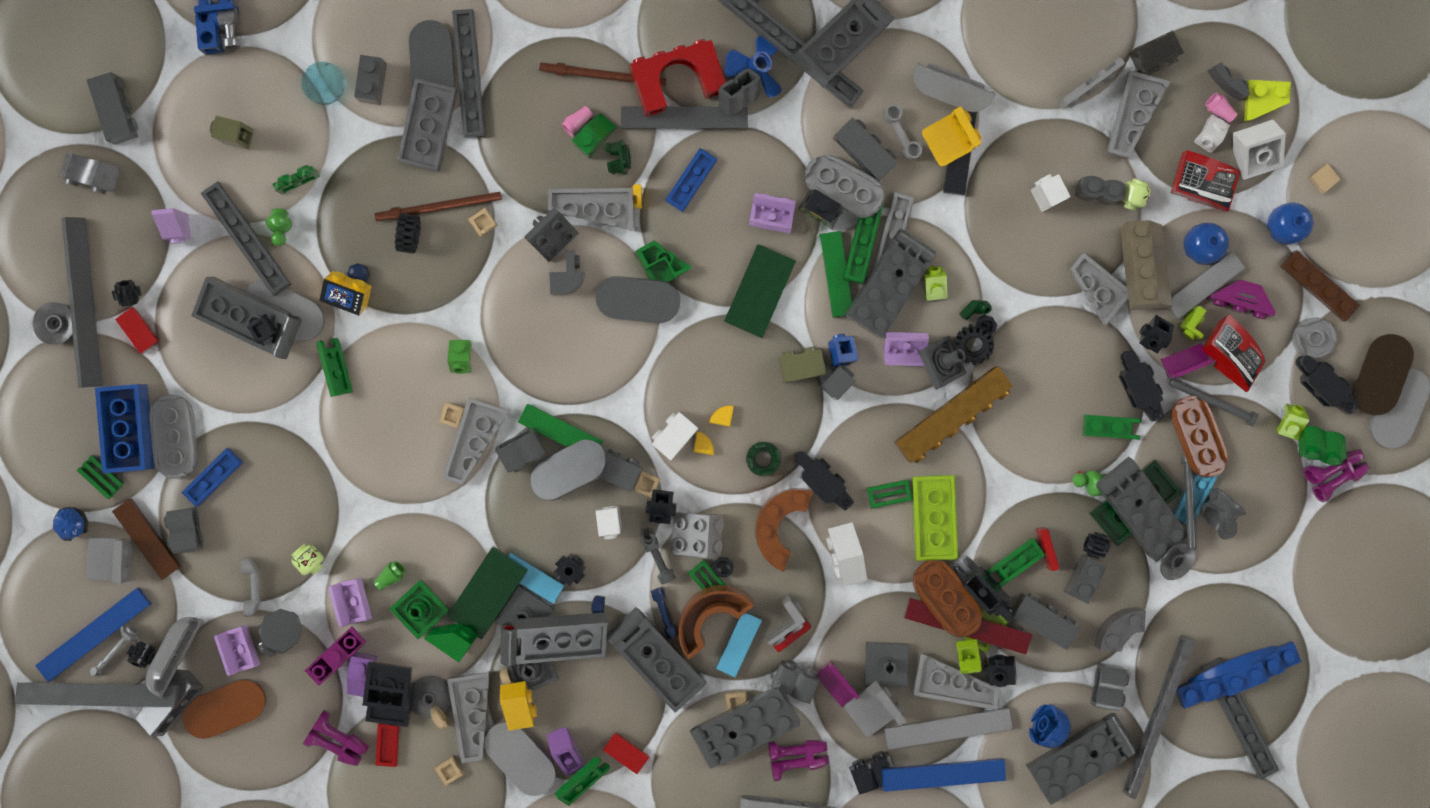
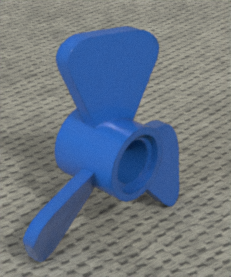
[725,36,782,98]

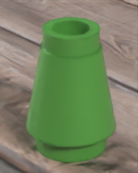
[374,561,406,591]

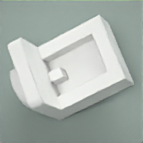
[1194,114,1230,153]

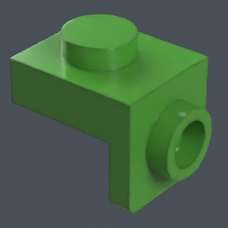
[447,340,472,374]

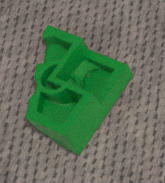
[635,240,692,282]

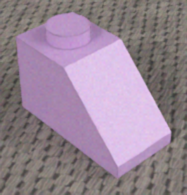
[152,208,191,244]

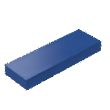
[665,148,718,213]
[181,448,244,508]

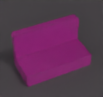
[1161,343,1215,378]
[817,660,860,707]

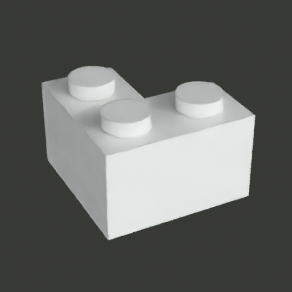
[826,522,867,587]

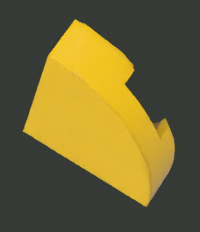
[633,184,642,209]
[709,406,734,427]
[693,431,714,455]

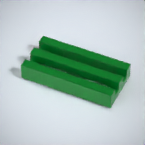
[76,455,125,499]
[866,479,912,509]
[688,559,726,589]

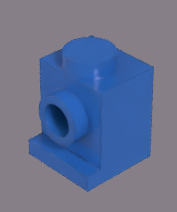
[828,334,858,368]

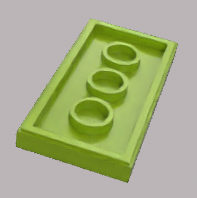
[912,475,958,561]

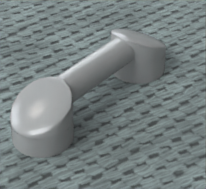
[884,104,922,160]
[241,557,261,617]

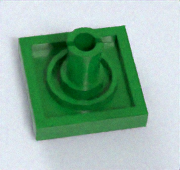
[389,579,450,640]

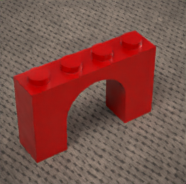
[629,39,726,117]

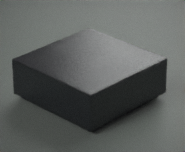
[247,314,278,344]

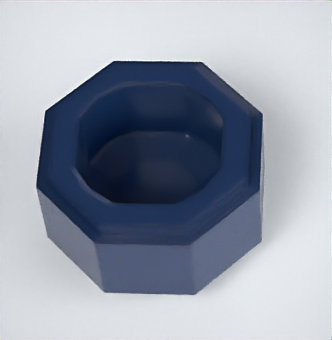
[347,263,370,282]
[591,595,606,613]

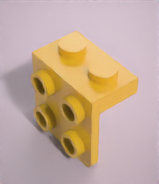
[922,106,982,167]

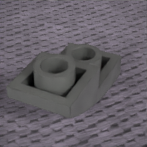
[1208,62,1250,101]

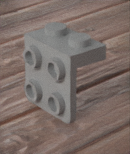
[672,512,724,558]
[87,537,133,584]
[766,594,805,645]
[844,681,906,737]

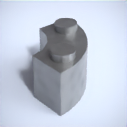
[59,152,120,195]
[1094,607,1146,652]

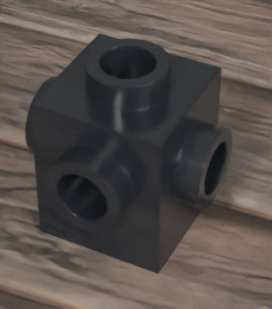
[1139,315,1174,354]
[646,489,677,524]
[554,553,586,586]
[985,654,1017,687]

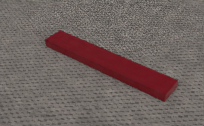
[904,597,1032,655]

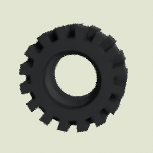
[395,213,421,254]
[955,324,994,365]

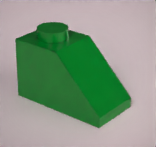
[572,113,617,159]
[424,623,478,663]

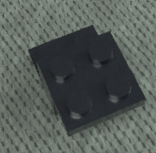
[362,661,415,727]

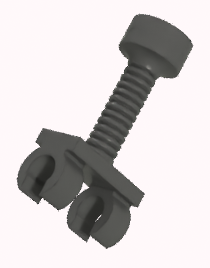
[641,527,676,584]

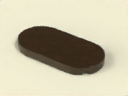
[1352,334,1414,416]

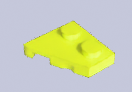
[1244,80,1291,122]

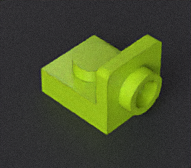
[1178,306,1207,340]

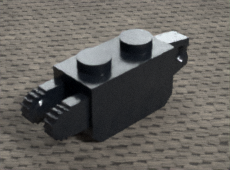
[1119,351,1164,422]
[1295,355,1359,415]
[795,451,854,511]
[953,556,1016,622]

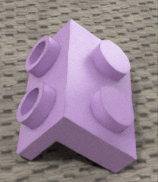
[748,193,796,234]
[883,332,929,366]
[329,577,372,627]
[214,624,260,676]

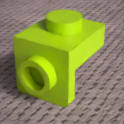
[923,266,947,301]
[1276,403,1309,440]
[956,639,982,674]

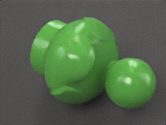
[265,208,292,246]
[1072,470,1106,497]

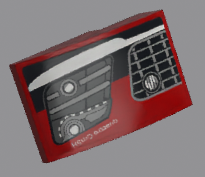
[1170,150,1241,212]
[1202,314,1266,392]

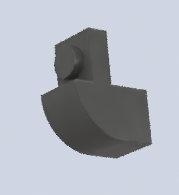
[549,250,585,295]

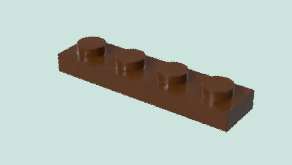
[1280,250,1360,321]

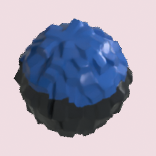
[53,507,89,541]

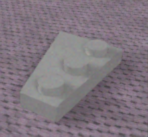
[1058,56,1125,109]
[1068,252,1128,326]

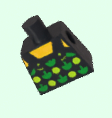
[798,189,843,230]

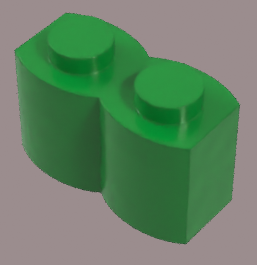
[1298,426,1347,466]

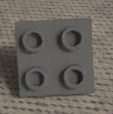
[524,207,579,262]
[918,336,967,390]
[507,662,559,691]

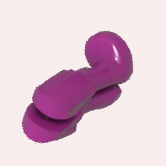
[1303,450,1370,502]
[303,710,369,766]
[768,740,830,782]

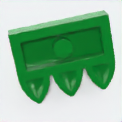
[273,165,320,194]

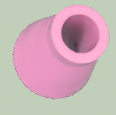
[1205,92,1238,123]
[561,106,593,137]

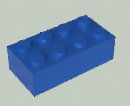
[95,384,155,473]

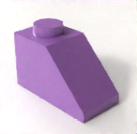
[347,652,378,697]
[547,727,585,776]

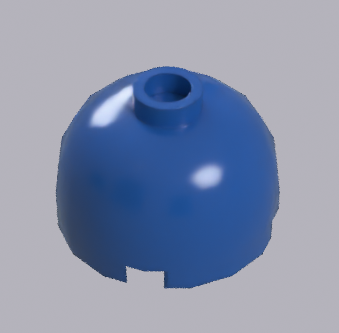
[1267,202,1314,245]
[1183,222,1229,265]
[1029,704,1071,748]

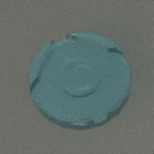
[301,62,345,105]

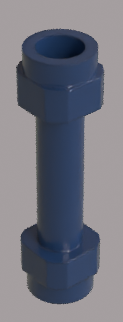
[650,587,679,639]

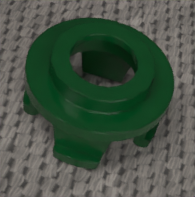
[605,139,631,175]
[746,442,781,476]

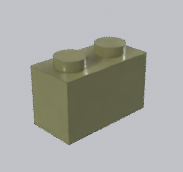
[210,116,254,150]
[779,346,826,383]

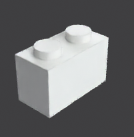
[1031,174,1071,212]
[652,412,698,460]
[596,505,622,539]

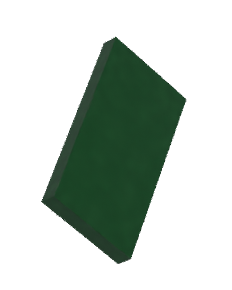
[724,244,796,338]
[1089,460,1182,546]
[447,546,528,640]

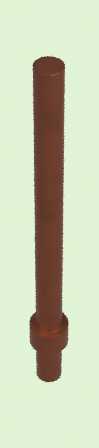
[539,62,666,87]
[374,191,502,221]

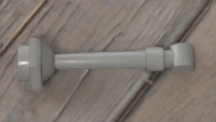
[90,625,139,676]

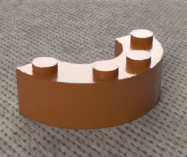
[755,488,813,572]
[679,585,754,660]

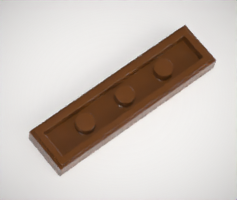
[112,499,181,580]

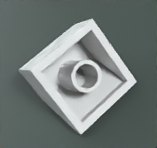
[1233,120,1286,180]

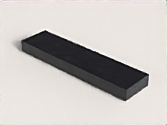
[943,111,977,196]

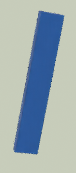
[35,587,152,682]
[882,758,1006,792]

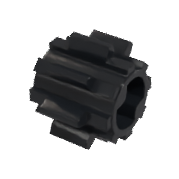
[112,280,141,307]
[1083,532,1111,559]
[126,641,155,669]

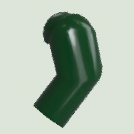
[959,300,992,321]

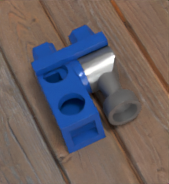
[194,0,241,55]

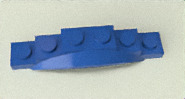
[1176,641,1301,709]

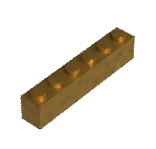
[894,366,1014,463]

